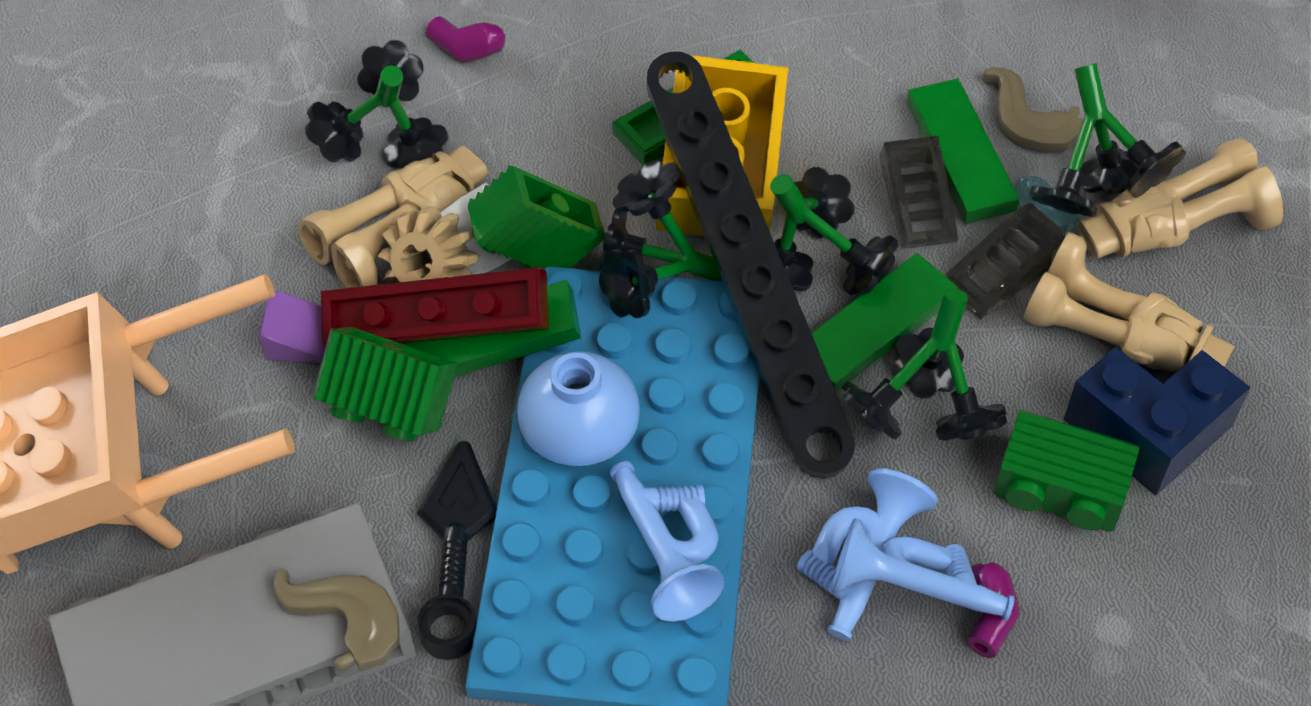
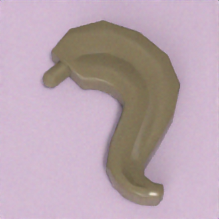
[983,67,1083,151]
[273,569,400,671]

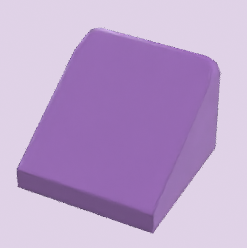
[260,291,325,363]

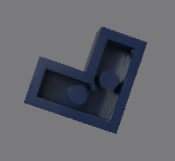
[1063,347,1250,496]

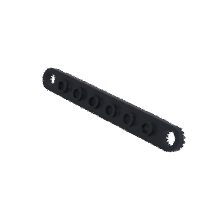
[646,51,855,479]

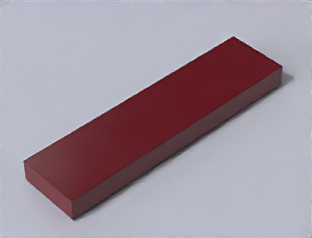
[321,267,549,349]

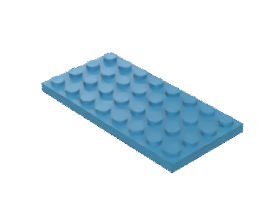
[465,266,760,706]

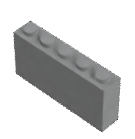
[48,502,416,706]

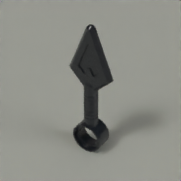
[417,441,497,660]

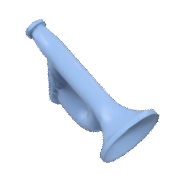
[610,461,725,622]
[797,468,938,642]
[831,518,1015,621]

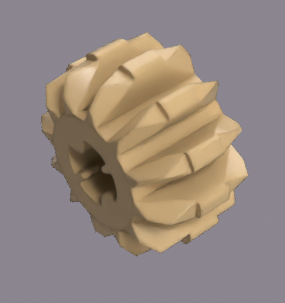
[377,206,481,282]

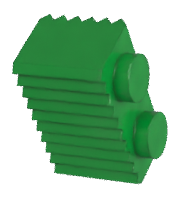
[467,165,605,269]
[313,327,458,441]
[994,409,1140,532]

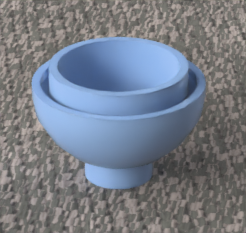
[517,351,640,466]

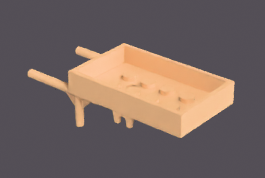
[0,274,295,574]

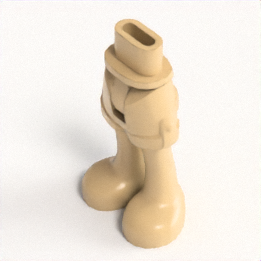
[1077,138,1283,259]
[297,145,489,288]
[1023,232,1235,373]

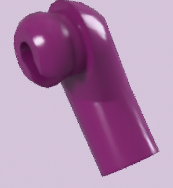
[425,16,506,62]
[967,562,1020,658]

